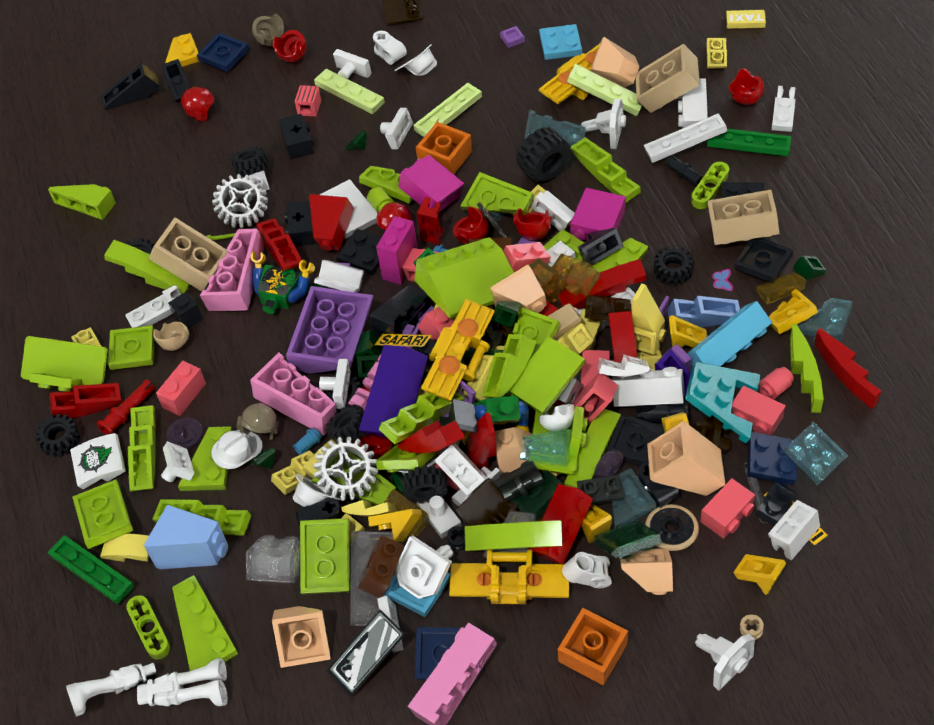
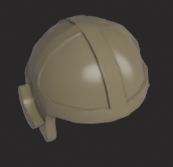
[252,14,284,46]
[236,403,278,440]

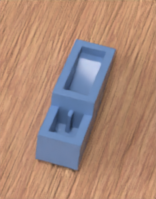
[667,296,740,327]

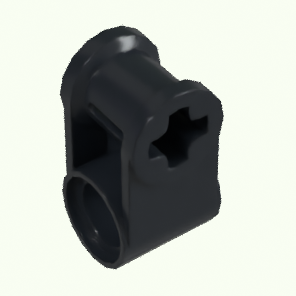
[638,462,680,509]
[295,498,344,527]

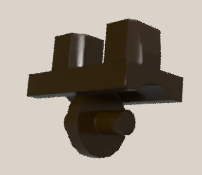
[694,416,732,454]

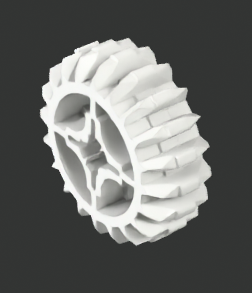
[212,174,268,228]
[314,437,378,501]

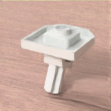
[581,99,626,149]
[395,536,453,599]
[695,634,755,691]

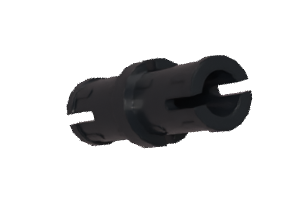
[665,155,704,187]

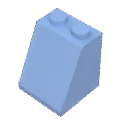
[144,505,228,569]

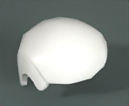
[539,404,575,432]

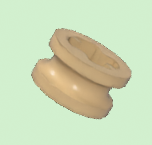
[740,614,764,640]

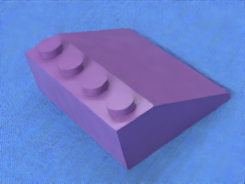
[286,286,374,374]

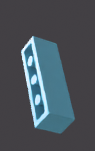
[687,301,772,367]

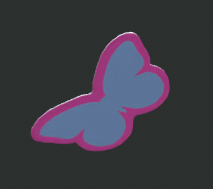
[712,269,733,291]

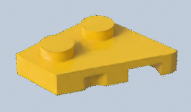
[165,33,200,67]
[769,289,818,334]

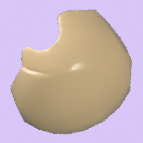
[153,322,189,351]

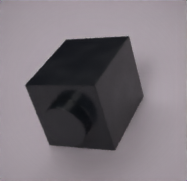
[168,292,203,329]

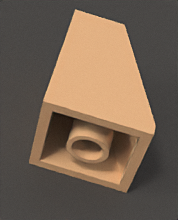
[647,421,725,496]

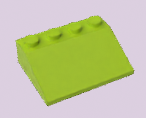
[414,237,514,318]

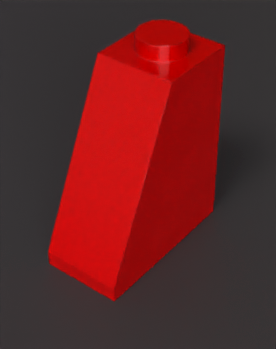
[309,194,354,251]

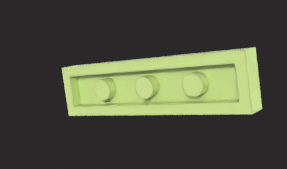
[567,64,642,116]
[314,69,385,114]
[414,83,482,137]

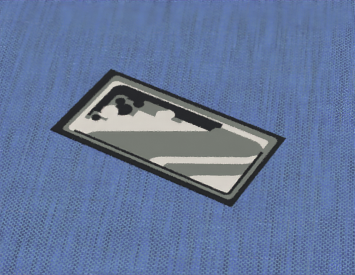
[326,609,406,697]

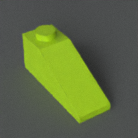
[48,184,116,220]

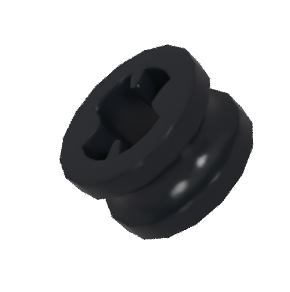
[447,526,465,551]

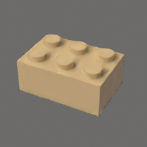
[636,44,700,113]
[707,190,779,245]
[149,218,227,292]

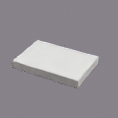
[320,179,377,239]

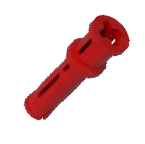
[96,380,155,435]

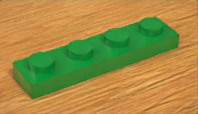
[707,129,792,156]
[47,535,134,605]

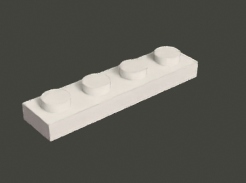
[644,113,727,163]

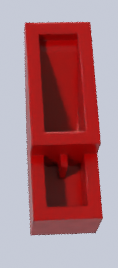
[608,310,637,363]
[49,383,121,418]
[466,412,497,470]
[397,421,465,453]

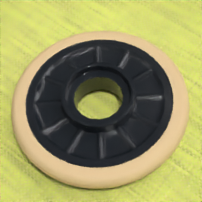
[645,504,699,551]

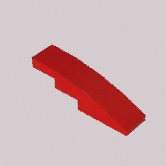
[256,218,302,271]
[558,259,647,309]
[814,328,881,409]

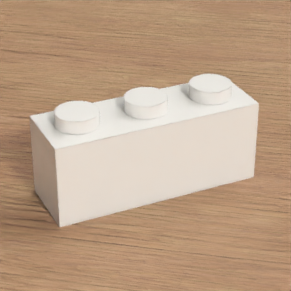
[678,79,708,129]
[612,367,685,407]

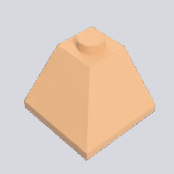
[590,37,639,88]
[490,265,547,316]
[495,427,548,477]
[619,548,673,595]
[272,606,331,668]

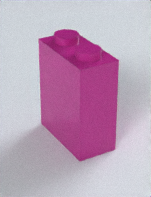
[398,155,464,212]
[570,188,626,241]
[376,216,418,285]

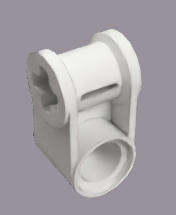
[373,31,407,65]
[562,552,612,588]

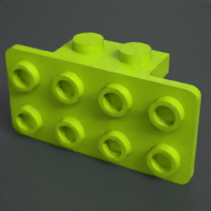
[21,336,108,392]
[529,406,588,474]

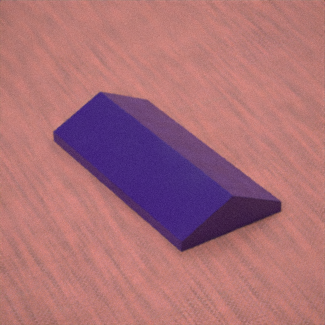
[359,345,428,442]

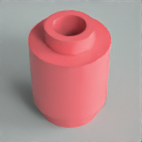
[759,367,794,399]

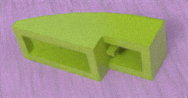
[482,334,536,398]

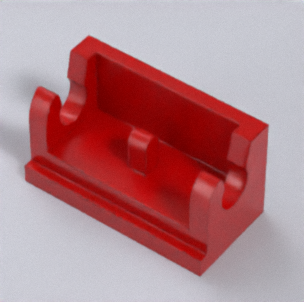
[417,197,444,245]

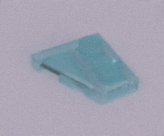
[799,298,853,340]
[520,429,571,467]
[612,468,656,530]

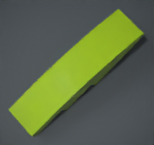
[570,137,641,202]
[104,240,190,294]
[790,324,824,413]
[379,391,465,444]
[128,405,156,492]
[564,409,621,488]
[152,499,251,536]
[465,520,563,551]

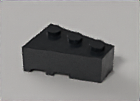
[370,284,433,339]

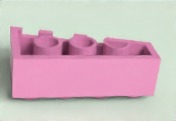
[200,229,265,311]
[251,353,337,436]
[408,623,497,725]

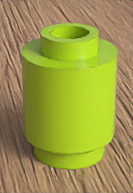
[367,187,394,213]

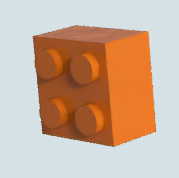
[416,122,473,175]
[558,608,628,686]

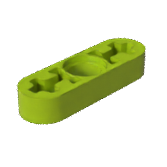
[691,162,729,209]
[127,595,170,660]

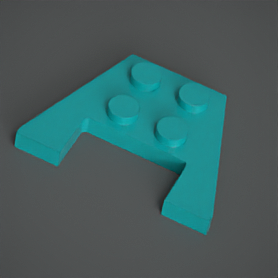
[685,362,760,443]

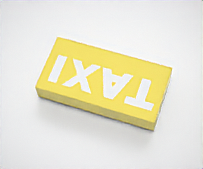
[726,10,766,29]

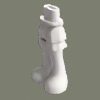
[137,658,228,707]
[66,663,156,717]

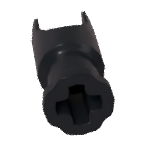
[636,401,689,423]

